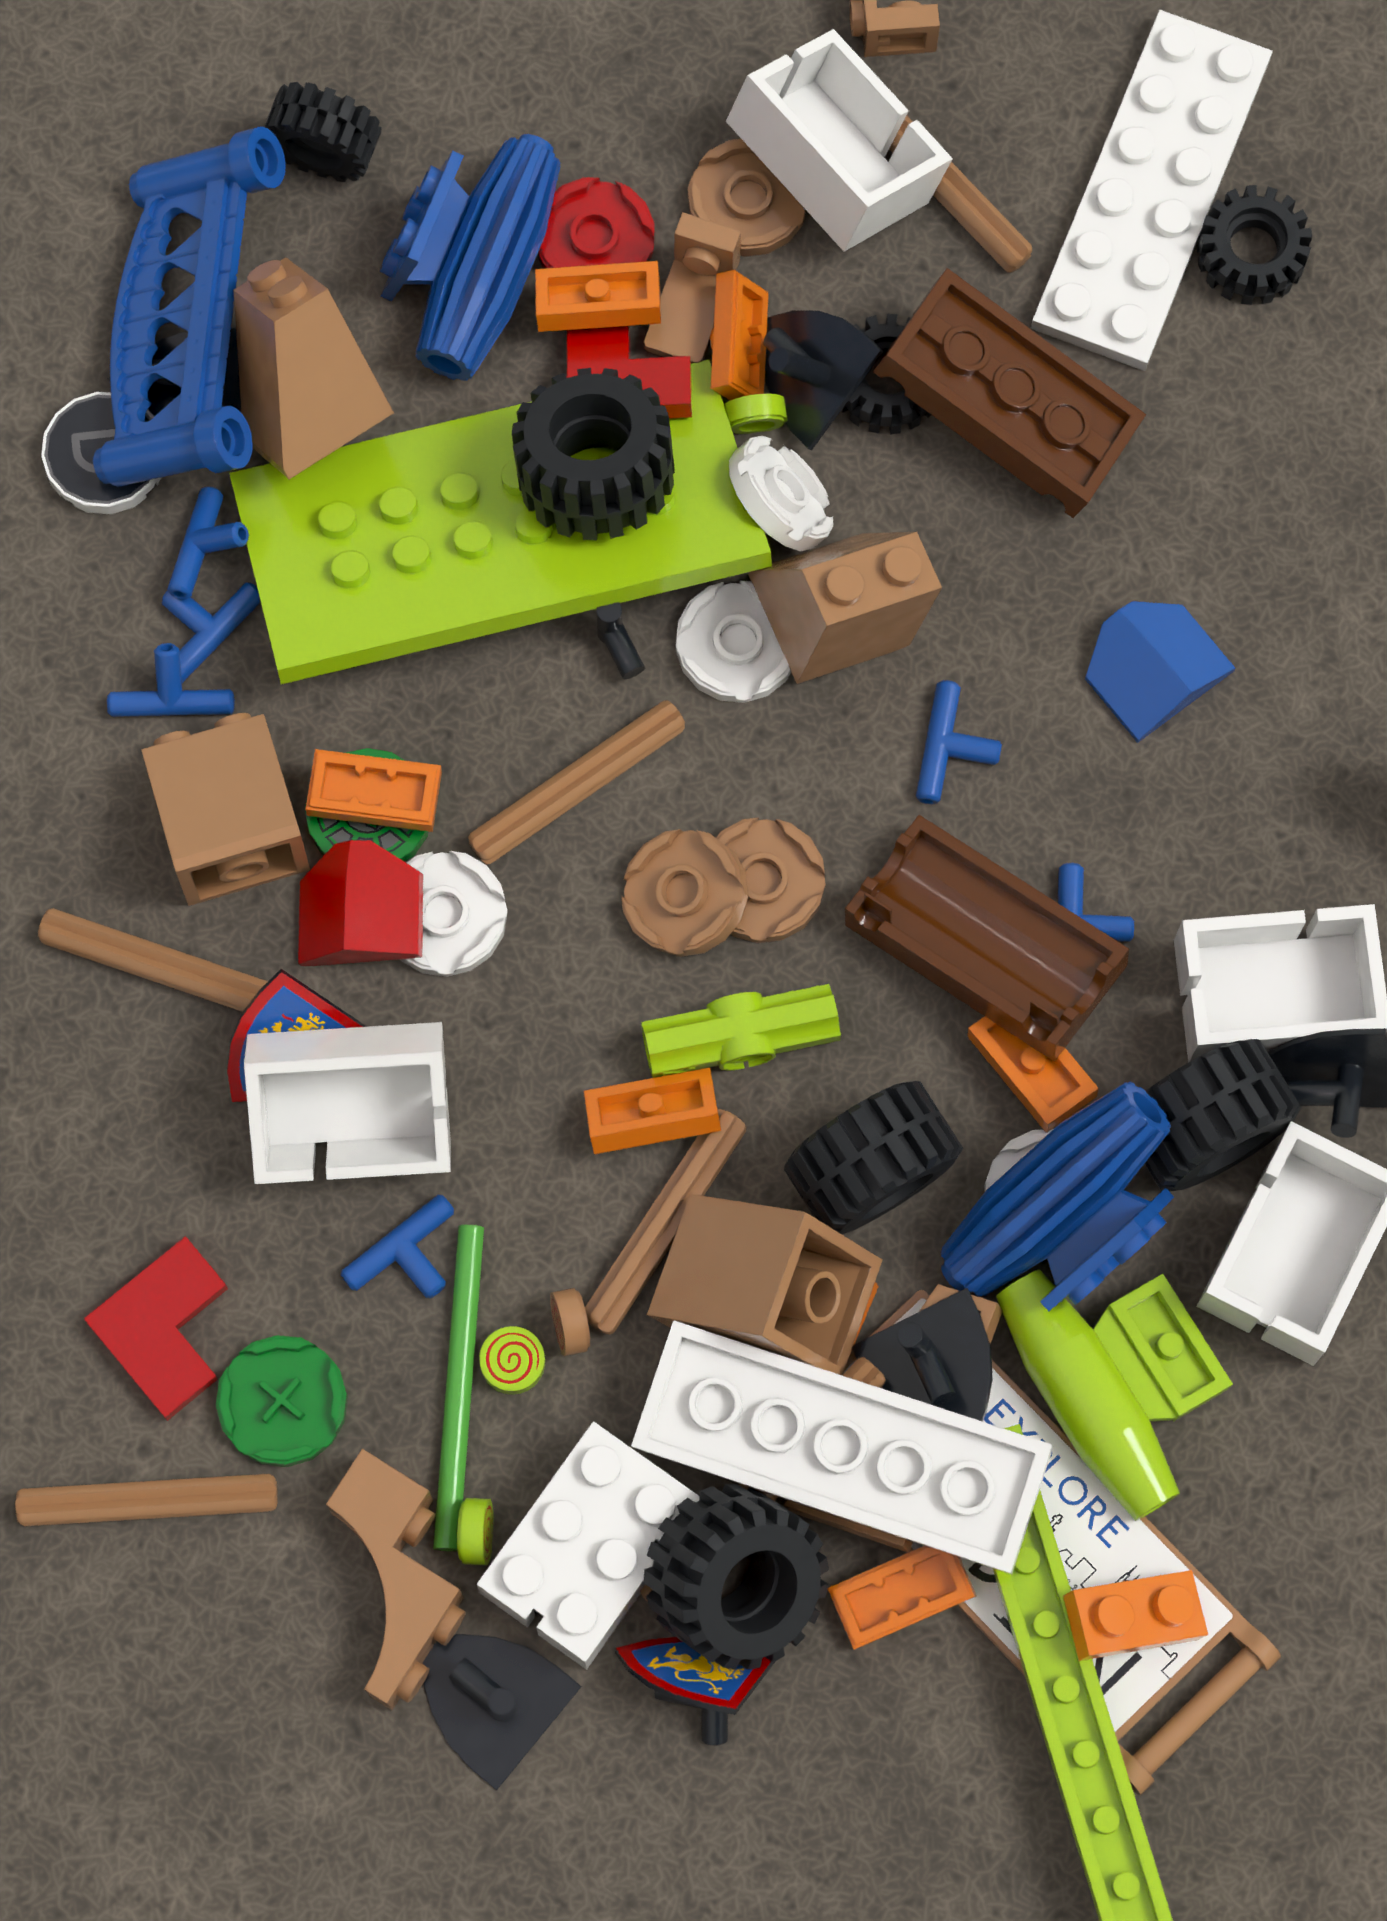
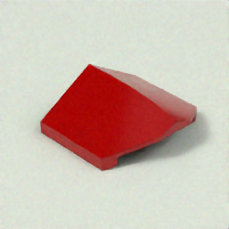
[298,840,423,966]

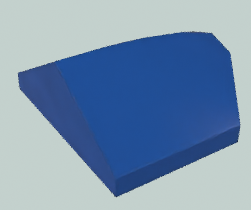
[1085,601,1236,743]

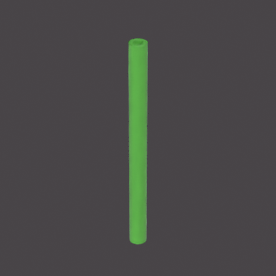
[433,1225,484,1552]

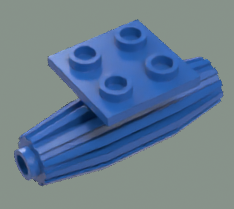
[379,134,560,381]
[941,1082,1174,1311]

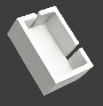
[726,29,953,252]
[1174,904,1387,1062]
[244,1022,451,1184]
[1196,1121,1387,1366]
[477,1421,700,1670]

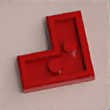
[567,326,692,419]
[84,1236,228,1421]

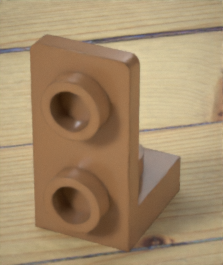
[849,0,940,57]
[644,212,741,364]

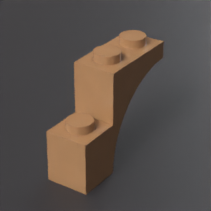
[326,1449,466,1710]

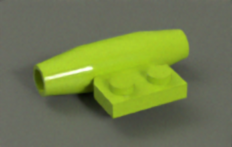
[996,1269,1233,1521]

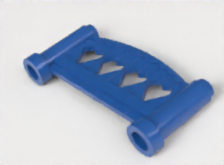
[93,127,285,487]

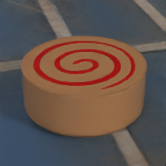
[550,1288,590,1356]

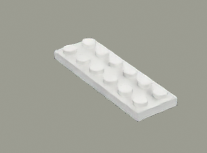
[1031,10,1273,371]
[631,1320,1053,1574]

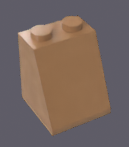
[233,257,394,479]
[748,532,942,684]
[141,713,310,906]
[647,1194,882,1375]

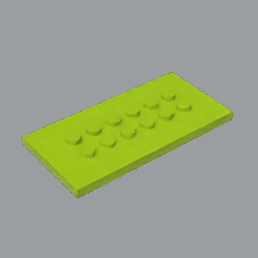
[229,360,772,684]

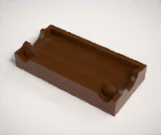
[873,268,1146,518]
[845,815,1129,1062]

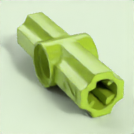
[641,984,841,1078]

